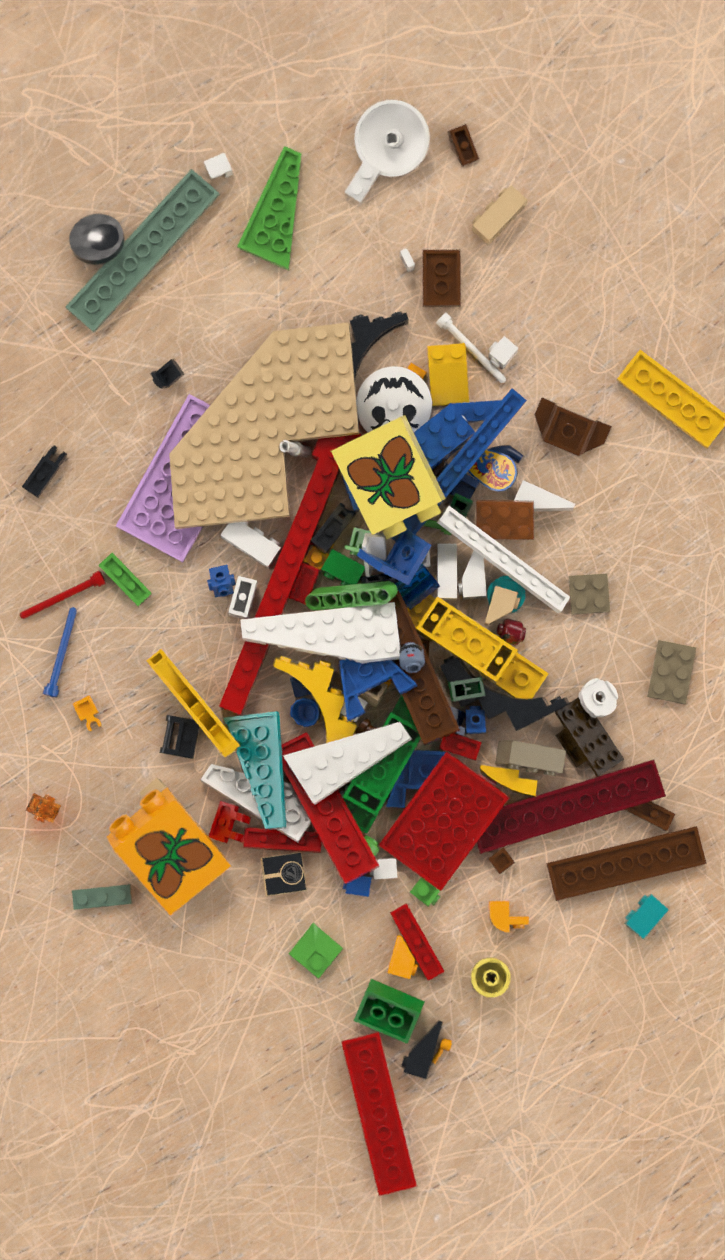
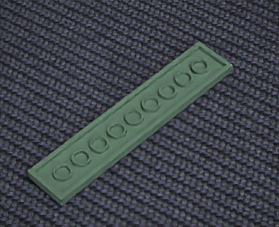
[66,169,220,333]

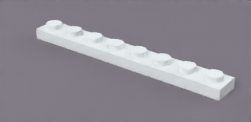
[437,506,570,613]

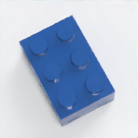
[414,403,475,470]

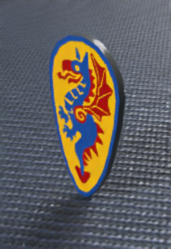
[468,449,518,492]

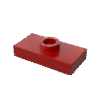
[289,562,321,605]

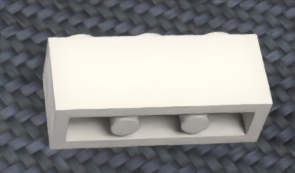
[220,521,281,569]

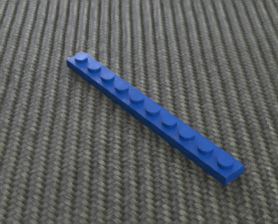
[391,388,527,542]

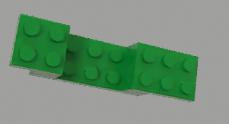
[343,695,421,834]

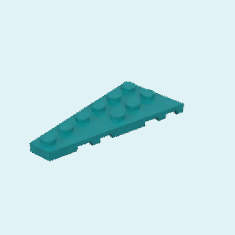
[223,711,286,829]

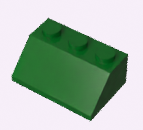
[354,979,425,1044]

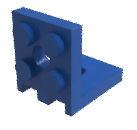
[356,529,432,585]

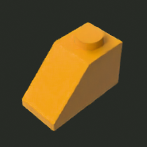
[387,935,418,979]

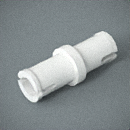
[279,440,311,458]

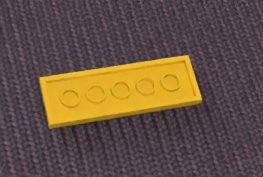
[617,350,725,449]

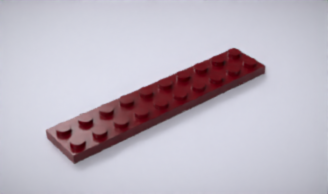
[477,759,666,854]

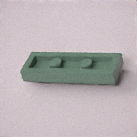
[72,884,132,910]

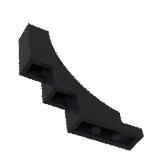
[440,655,570,731]

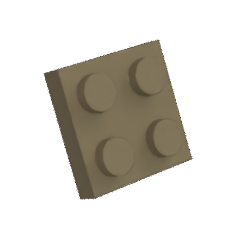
[569,574,610,615]

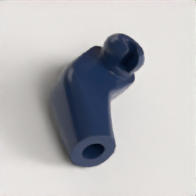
[489,445,524,463]

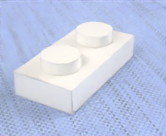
[345,160,381,203]

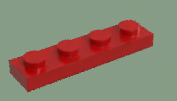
[243,828,321,853]
[390,903,445,981]

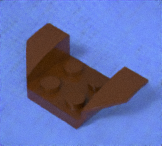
[534,397,612,456]

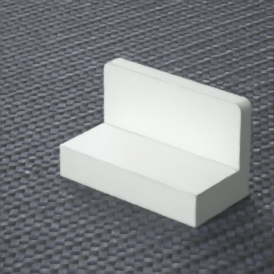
[362,533,387,577]

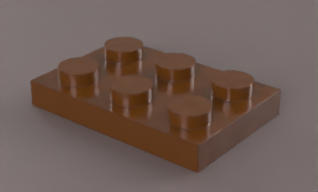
[423,250,461,307]

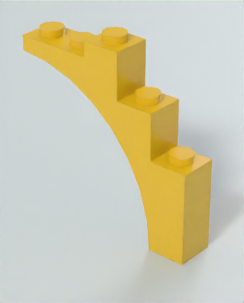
[146,649,240,758]
[273,656,356,743]

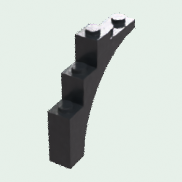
[350,312,409,380]

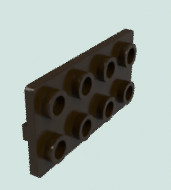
[555,697,624,777]

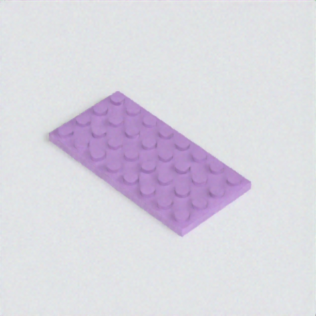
[116,394,210,563]

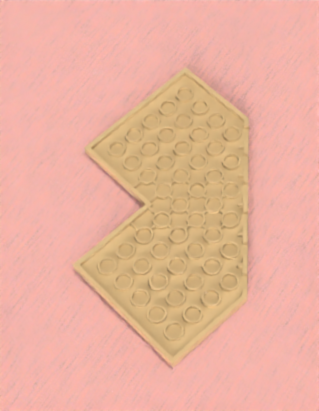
[169,322,359,529]

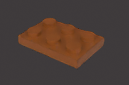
[476,500,534,540]

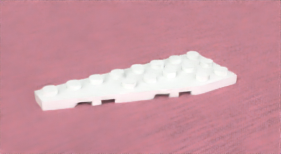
[241,602,400,663]

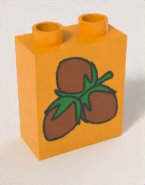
[106,787,231,916]

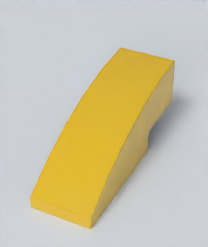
[480,765,538,796]

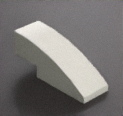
[437,544,457,600]

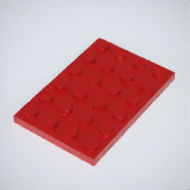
[379,751,509,891]

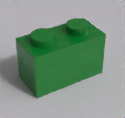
[321,549,365,586]

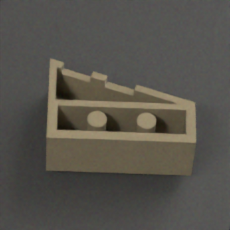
[495,740,566,776]

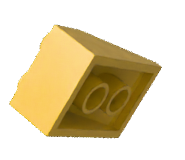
[427,343,469,407]

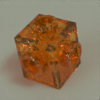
[26,793,61,823]

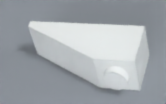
[514,480,575,512]
[458,551,486,600]

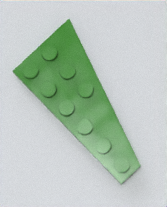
[237,146,302,271]

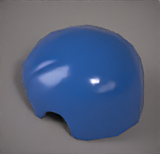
[290,698,321,727]

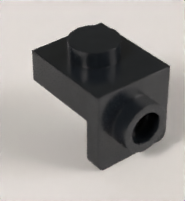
[150,359,184,389]

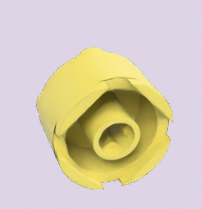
[471,957,511,997]

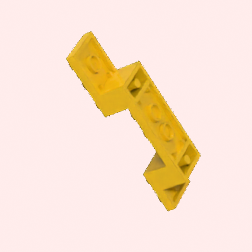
[407,589,549,698]

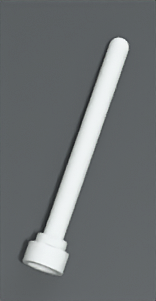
[436,313,506,383]

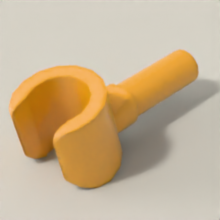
[431,1039,452,1064]

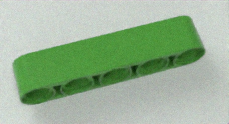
[305,581,398,610]

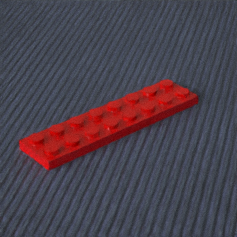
[281,732,379,885]
[341,1032,417,1196]

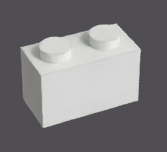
[228,576,258,619]

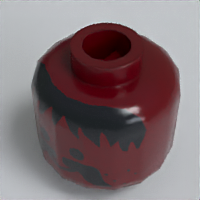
[496,618,526,645]

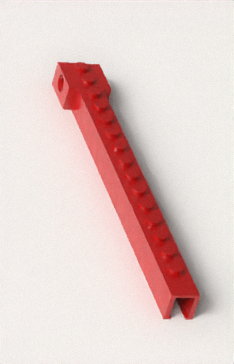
[219,433,362,716]

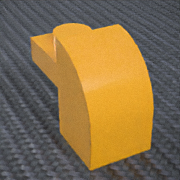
[489,901,529,932]

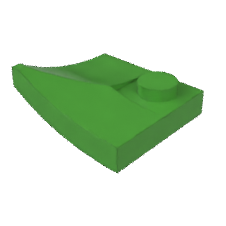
[289,923,343,979]

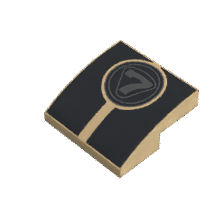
[260,852,307,896]

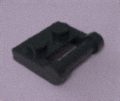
[159,715,200,759]

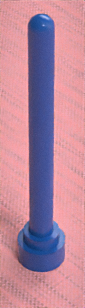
[42,607,77,698]

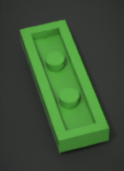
[98,553,152,607]

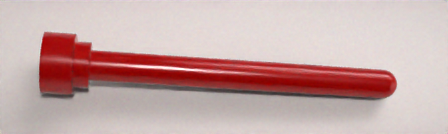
[20,570,106,619]

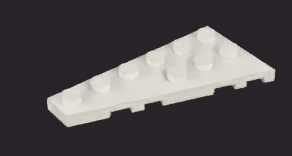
[283,722,411,804]
[201,764,311,843]

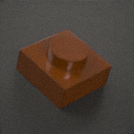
[488,847,515,874]

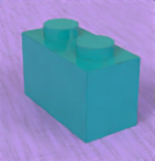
[624,894,669,939]

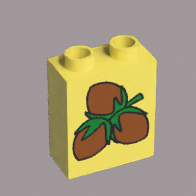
[331,416,446,540]

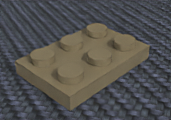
[647,640,696,704]

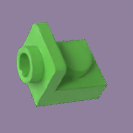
[410,877,441,906]

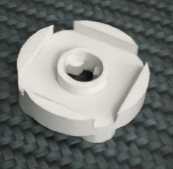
[578,678,618,718]

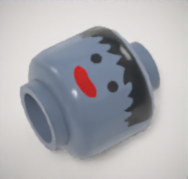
[399,642,425,673]

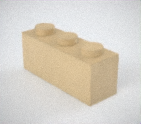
[472,185,528,245]

